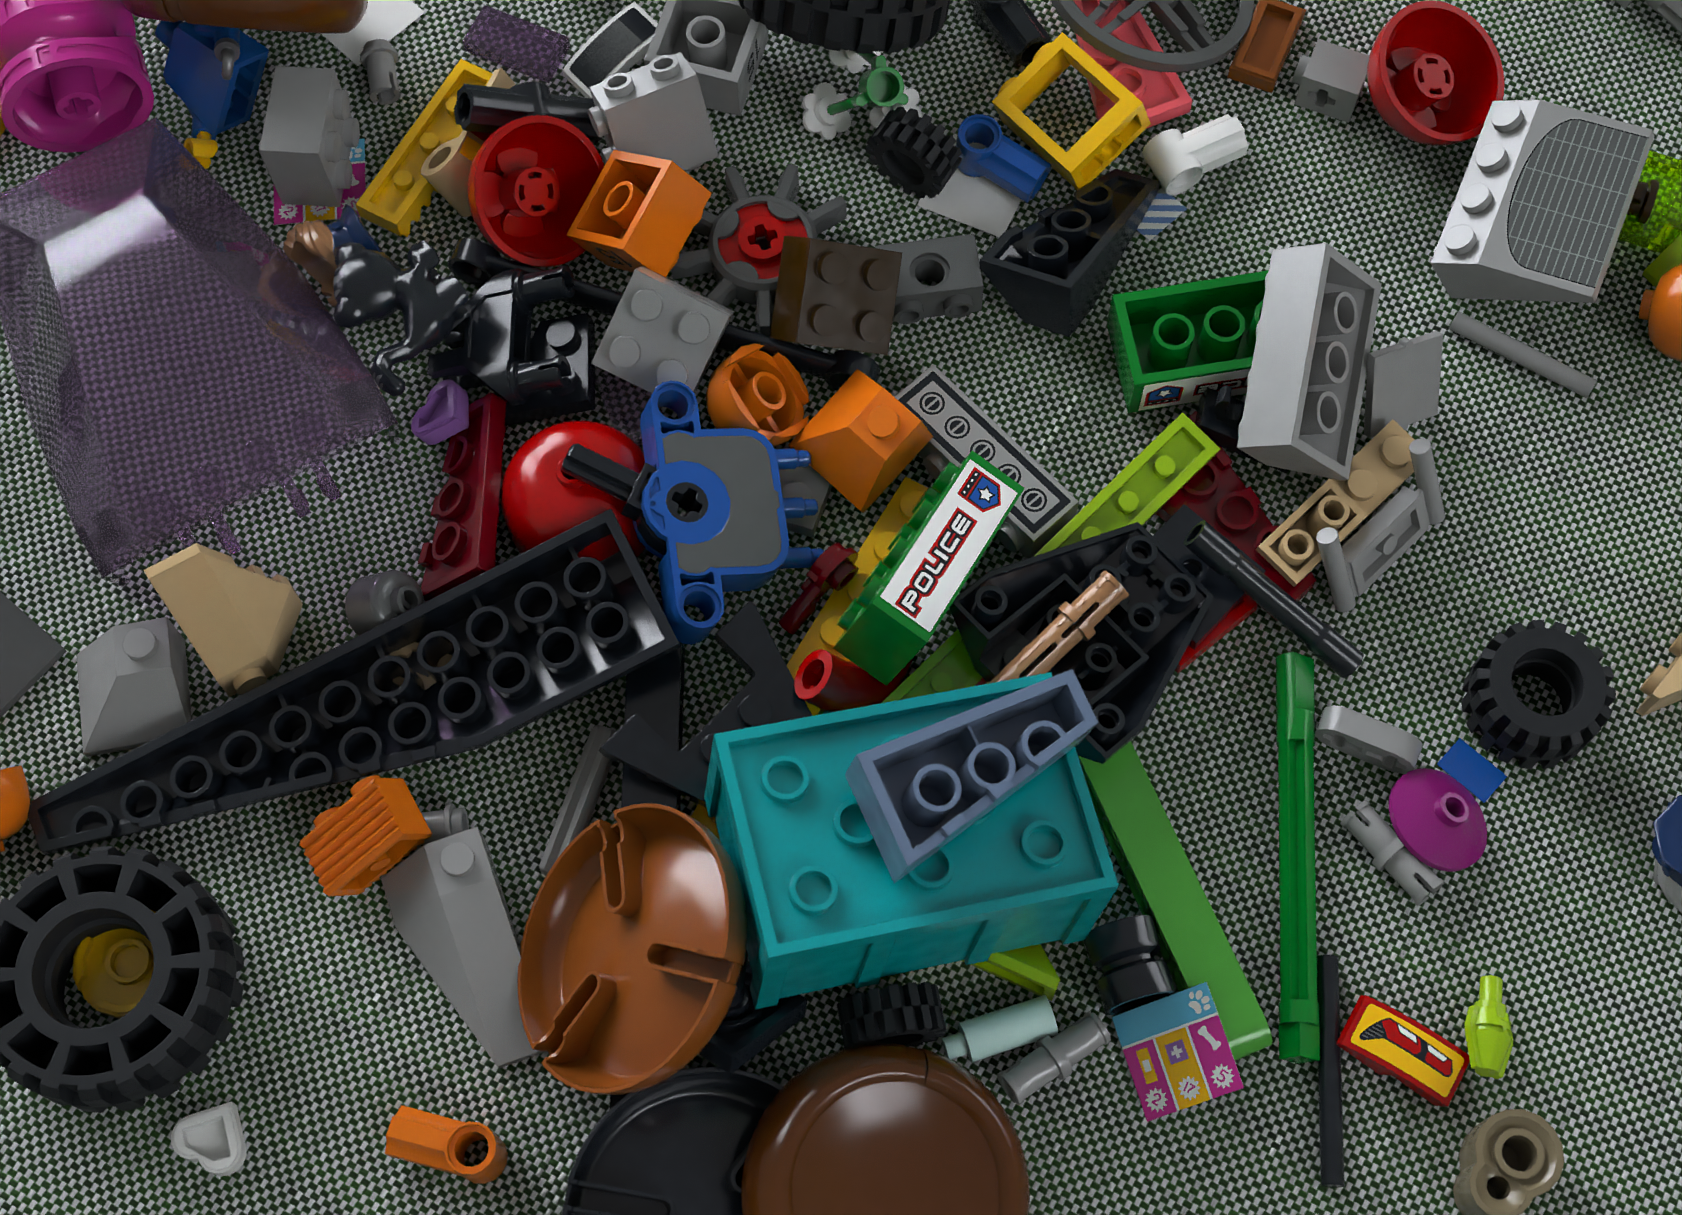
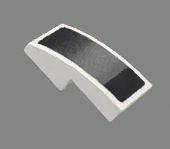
[563,2,658,99]

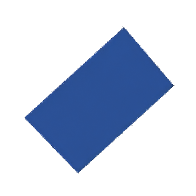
[1437,738,1507,803]

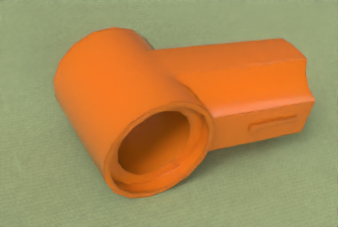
[385,1105,508,1184]

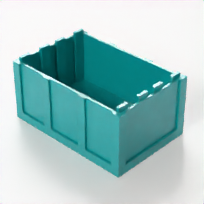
[704,672,1119,1009]

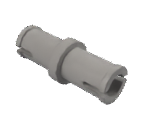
[1340,800,1445,906]
[997,1011,1111,1105]

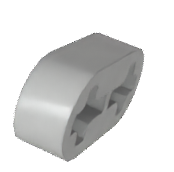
[1315,705,1423,774]

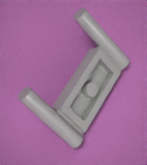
[1316,438,1445,612]

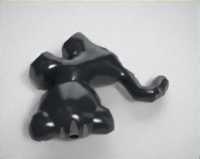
[333,240,470,397]

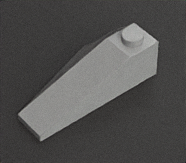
[381,826,545,1069]

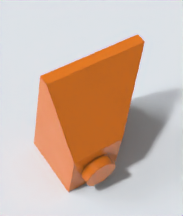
[788,369,933,513]

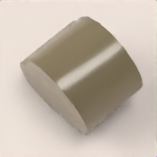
[1453,1109,1564,1215]

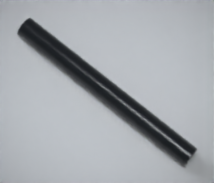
[1317,955,1345,1188]

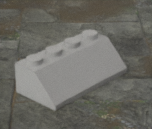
[1237,243,1382,480]

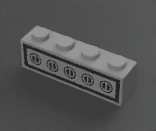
[895,364,1079,558]

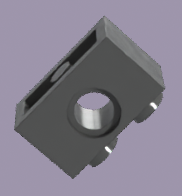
[875,234,984,324]

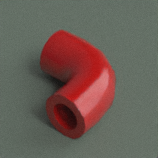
[794,649,913,712]

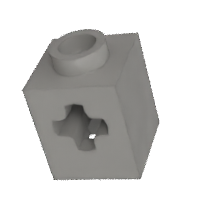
[1292,39,1369,123]

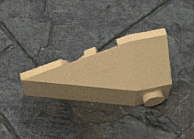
[144,543,303,697]

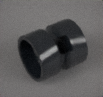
[1083,915,1176,1015]

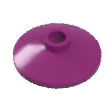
[1388,768,1487,872]

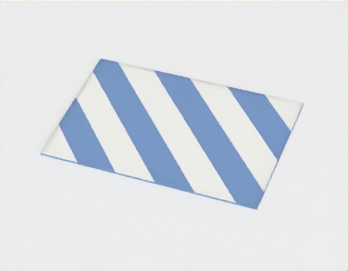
[1137,187,1187,241]

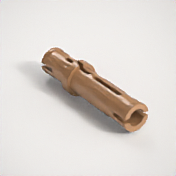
[986,571,1129,684]

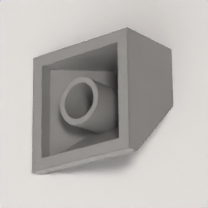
[76,617,192,757]

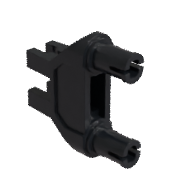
[427,265,575,406]

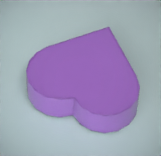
[411,379,469,445]

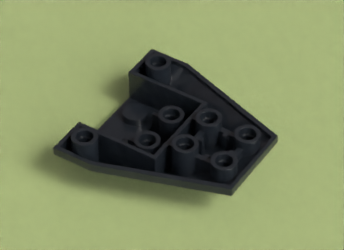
[949,522,1214,764]

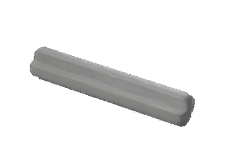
[539,725,616,876]

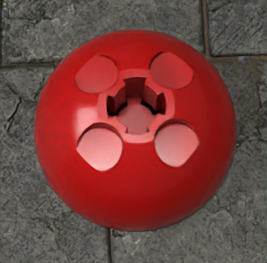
[1367,0,1505,146]
[467,115,604,267]

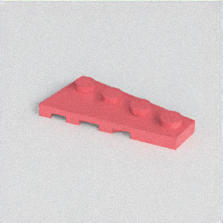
[1073,0,1192,129]

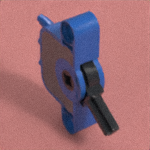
[561,380,824,645]

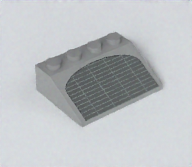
[1430,100,1655,303]

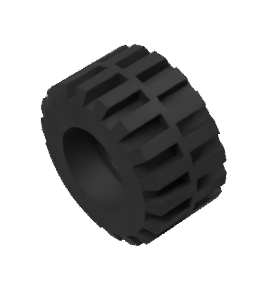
[1461,620,1616,769]

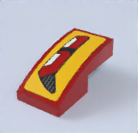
[1336,995,1470,1107]

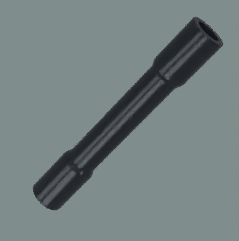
[1183,520,1364,678]

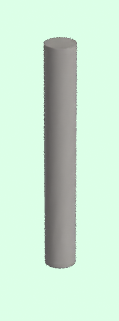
[1449,311,1597,398]

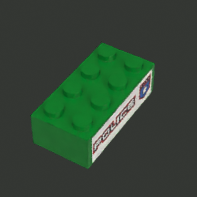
[1106,270,1269,413]
[833,451,1024,686]

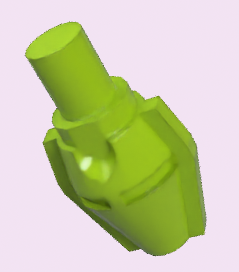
[1464,975,1513,1079]

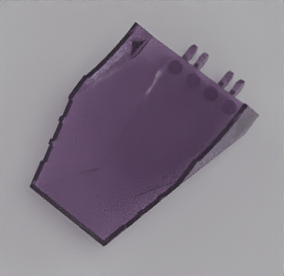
[0,117,399,587]

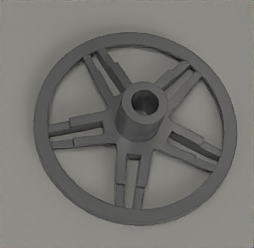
[1051,0,1254,72]

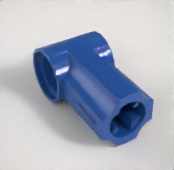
[956,114,1052,203]

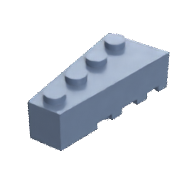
[845,669,1098,884]

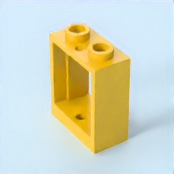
[992,32,1151,190]

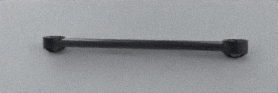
[448,238,881,391]

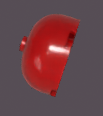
[501,421,645,563]

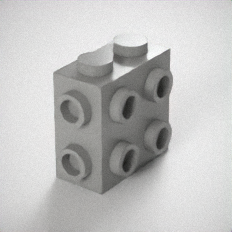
[588,52,719,171]

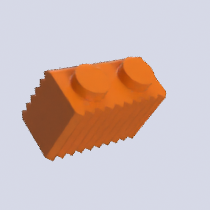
[299,775,432,896]

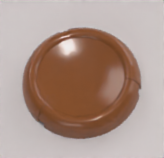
[517,803,748,1095]

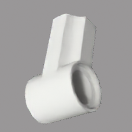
[1142,114,1249,195]

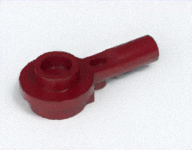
[778,542,859,635]

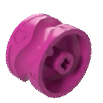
[0,0,154,152]

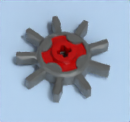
[671,164,847,336]

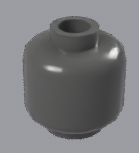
[345,569,425,636]

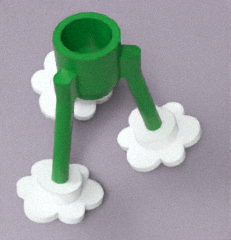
[802,50,922,140]

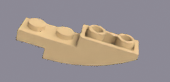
[1256,419,1415,587]

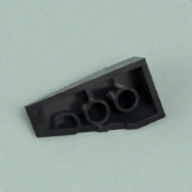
[980,168,1160,337]

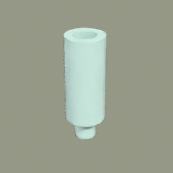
[941,995,1058,1063]

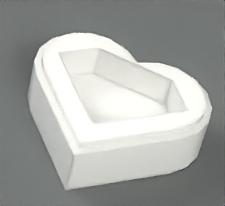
[171,1101,246,1176]

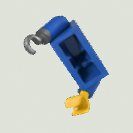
[155,21,269,169]

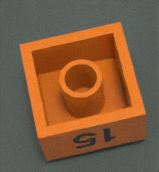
[566,149,712,277]

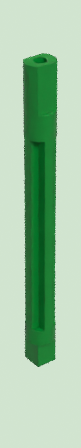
[1276,652,1320,1064]

